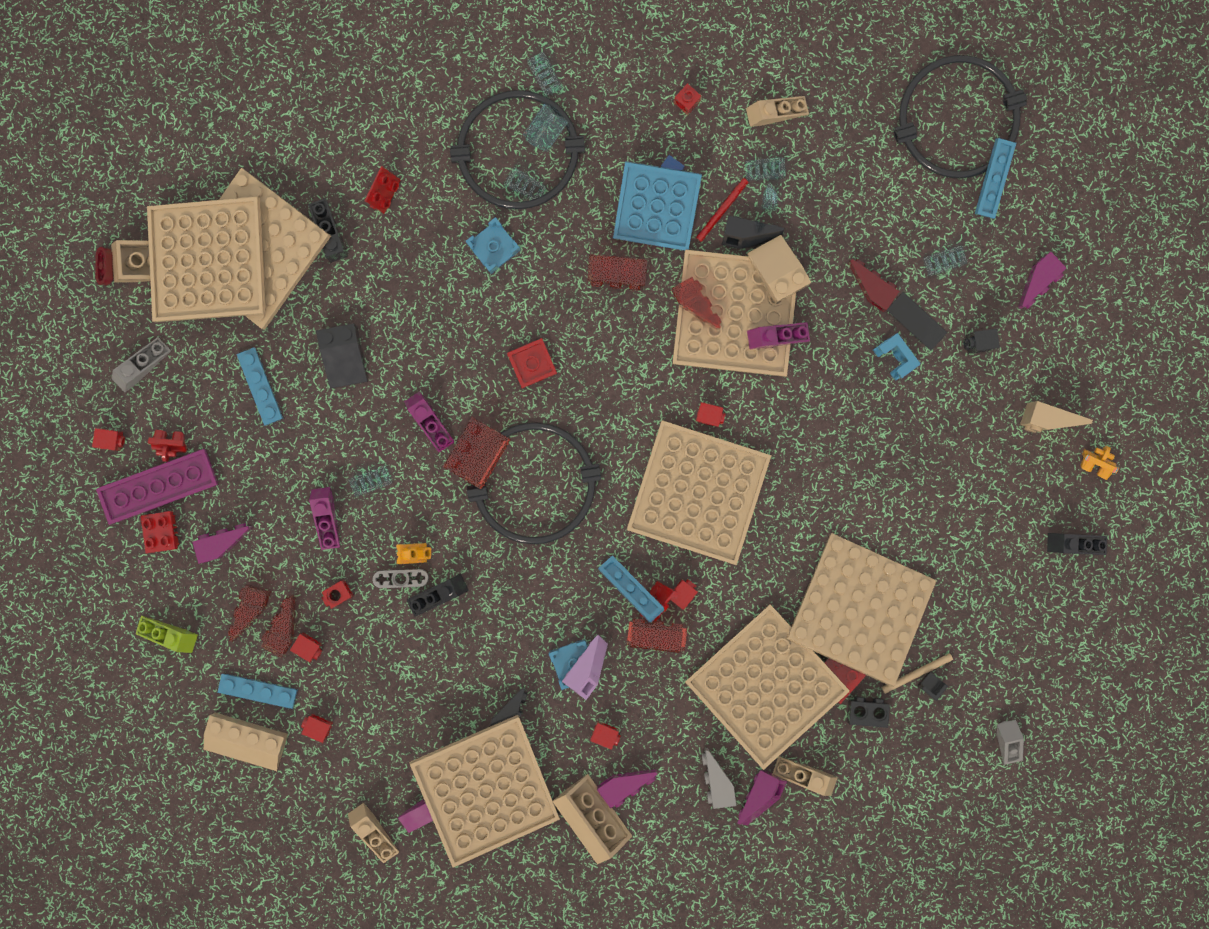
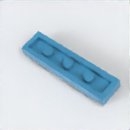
[975,138,1016,219]
[236,347,283,426]
[598,555,664,623]
[217,673,298,709]

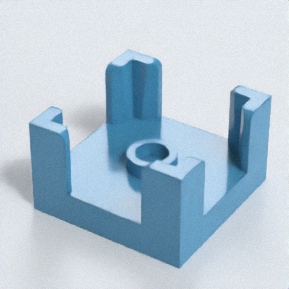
[466,217,521,274]
[873,333,920,381]
[549,639,588,690]

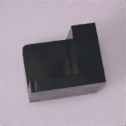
[918,672,948,701]

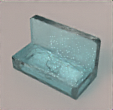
[523,103,568,152]

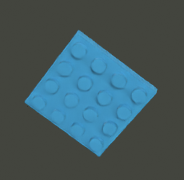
[613,161,702,250]

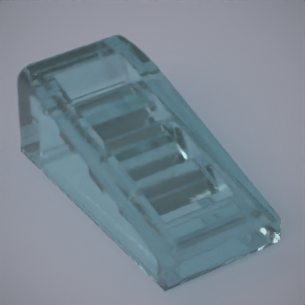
[527,52,562,97]
[745,157,786,181]
[503,167,547,200]
[762,184,779,211]
[923,245,967,276]
[349,465,393,497]

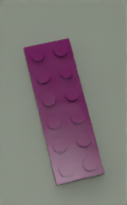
[96,449,219,525]

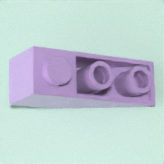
[562,635,608,700]

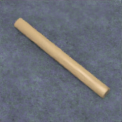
[881,653,953,694]

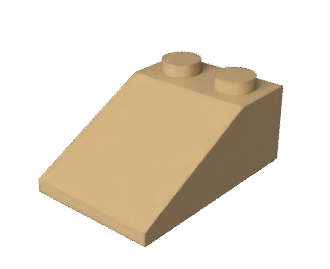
[747,235,811,304]
[111,240,150,282]
[1020,401,1093,433]

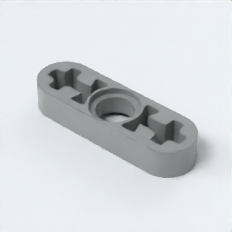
[373,569,429,588]

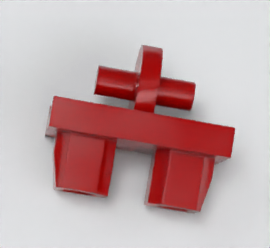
[148,430,187,462]

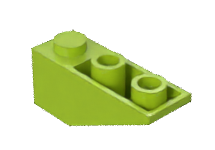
[135,616,198,653]

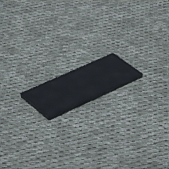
[887,292,948,351]

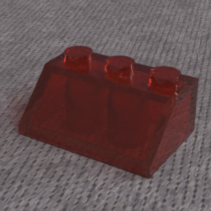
[587,254,648,291]
[443,417,511,489]
[626,619,687,653]

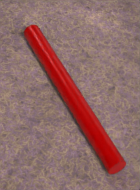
[696,178,749,242]

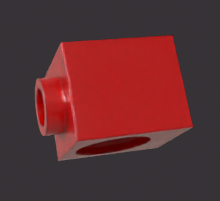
[674,83,702,115]
[695,402,726,427]
[92,428,125,451]
[322,579,354,609]
[670,579,698,610]
[290,632,323,662]
[301,714,333,743]
[590,721,621,750]

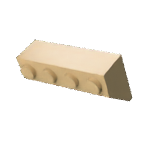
[203,712,288,771]
[552,774,632,864]

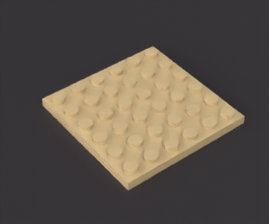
[219,168,331,330]
[147,197,266,322]
[672,250,796,377]
[627,421,771,565]
[787,533,937,687]
[685,605,850,770]
[409,715,560,867]

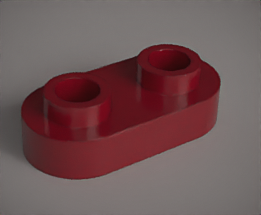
[95,247,114,286]

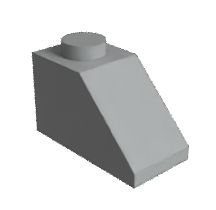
[997,720,1024,765]

